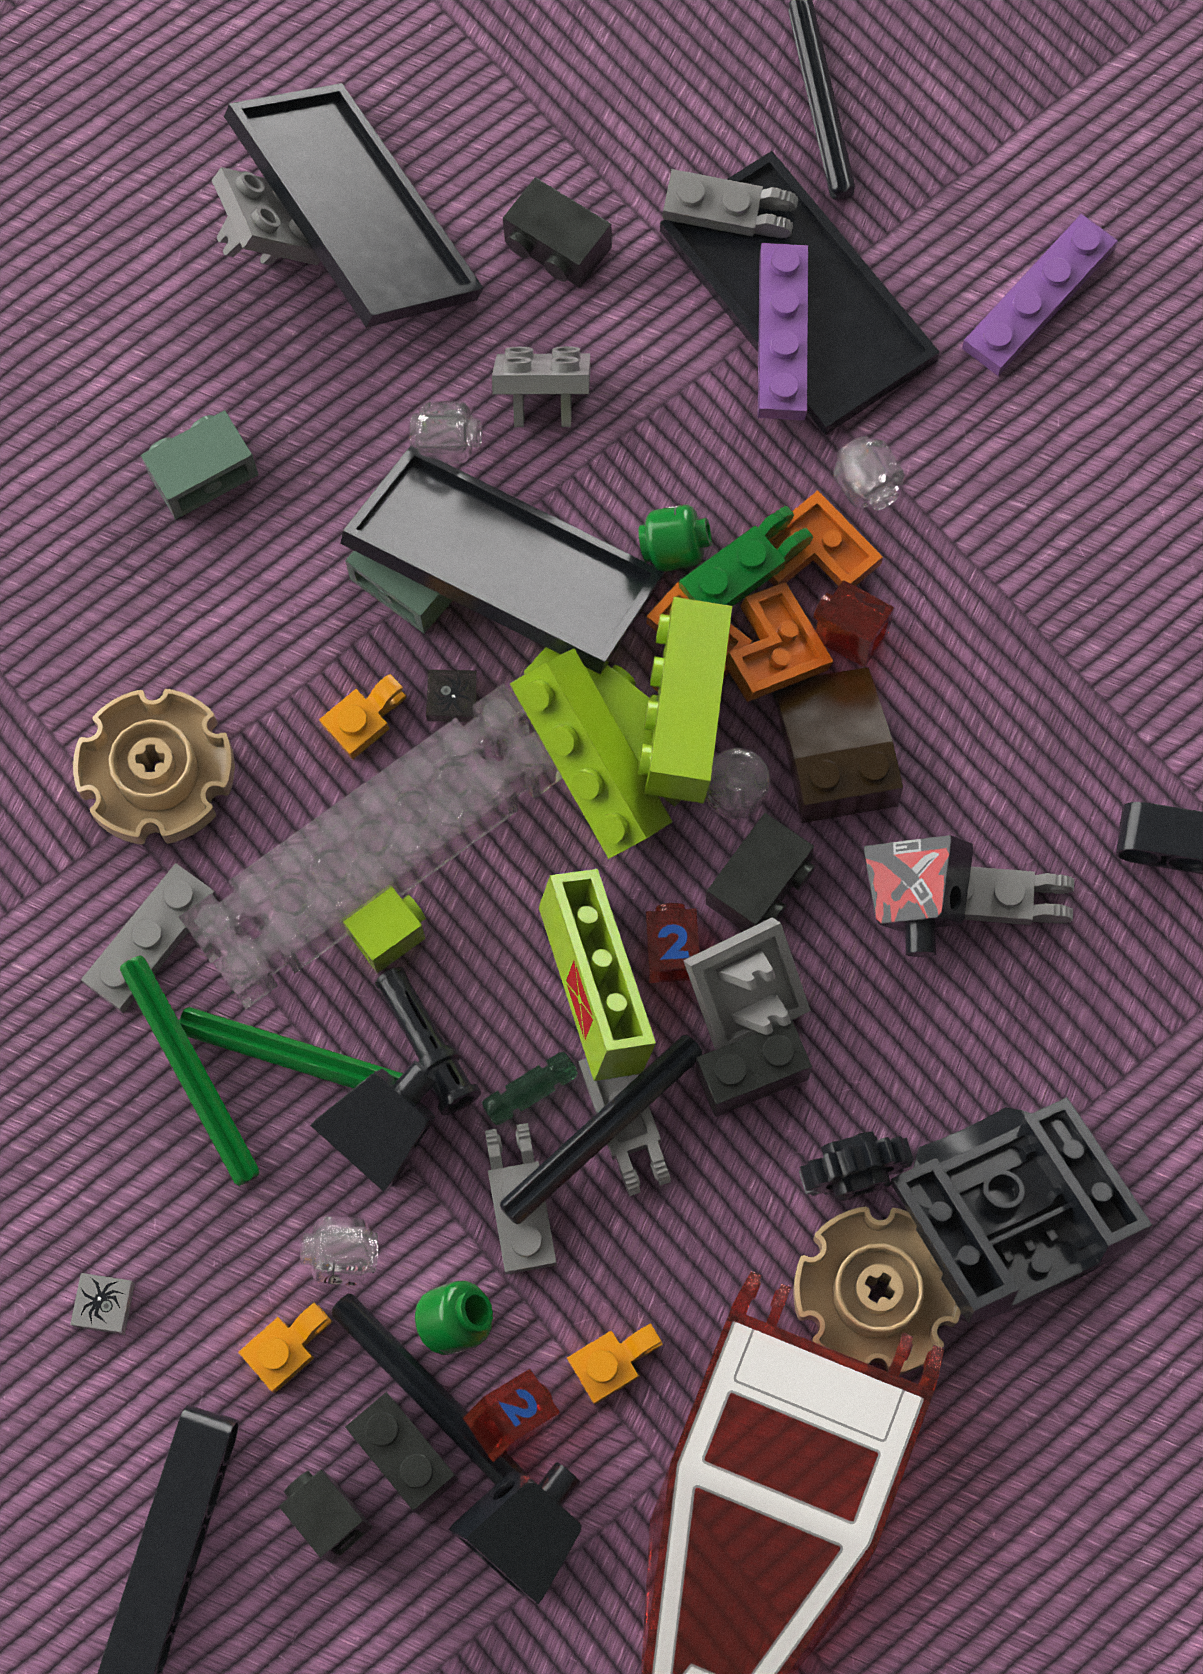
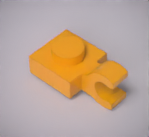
[319,674,406,760]
[238,1303,333,1393]
[567,1323,663,1405]

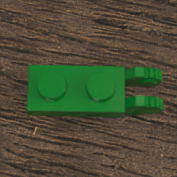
[679,506,814,607]

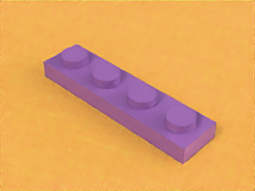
[962,214,1118,376]
[757,243,808,420]

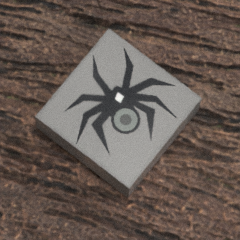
[70,1273,135,1335]

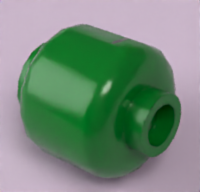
[638,504,712,572]
[415,1281,493,1355]

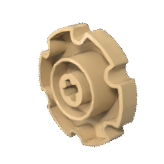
[73,689,235,844]
[793,1206,961,1377]

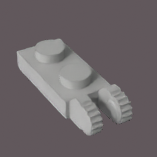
[662,169,798,239]
[964,866,1074,925]
[578,1058,671,1196]
[485,1123,557,1275]

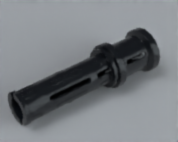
[375,967,481,1116]

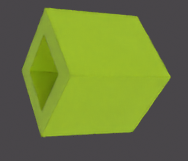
[343,887,426,973]

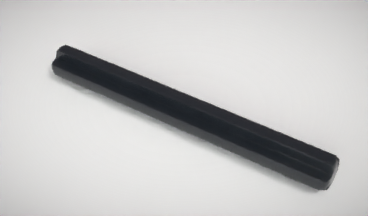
[788,0,855,201]
[500,1034,703,1224]
[331,1293,528,1485]

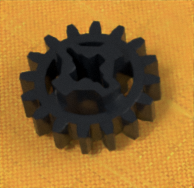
[799,1131,914,1201]

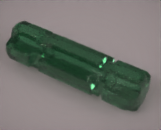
[482,1052,578,1125]

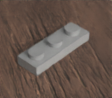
[81,863,217,1013]

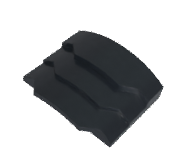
[890,1097,1152,1324]

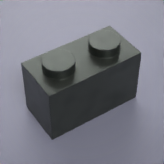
[503,177,612,288]
[706,813,815,931]
[695,1020,812,1117]
[345,1391,459,1515]
[279,1470,373,1563]

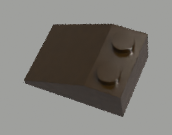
[774,667,903,823]

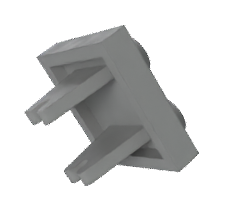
[212,167,321,265]
[492,346,591,427]
[683,917,811,1049]

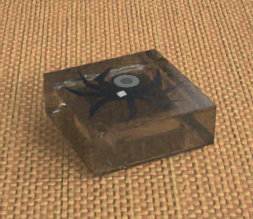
[426,670,478,722]

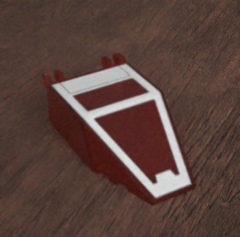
[641,1271,944,1674]

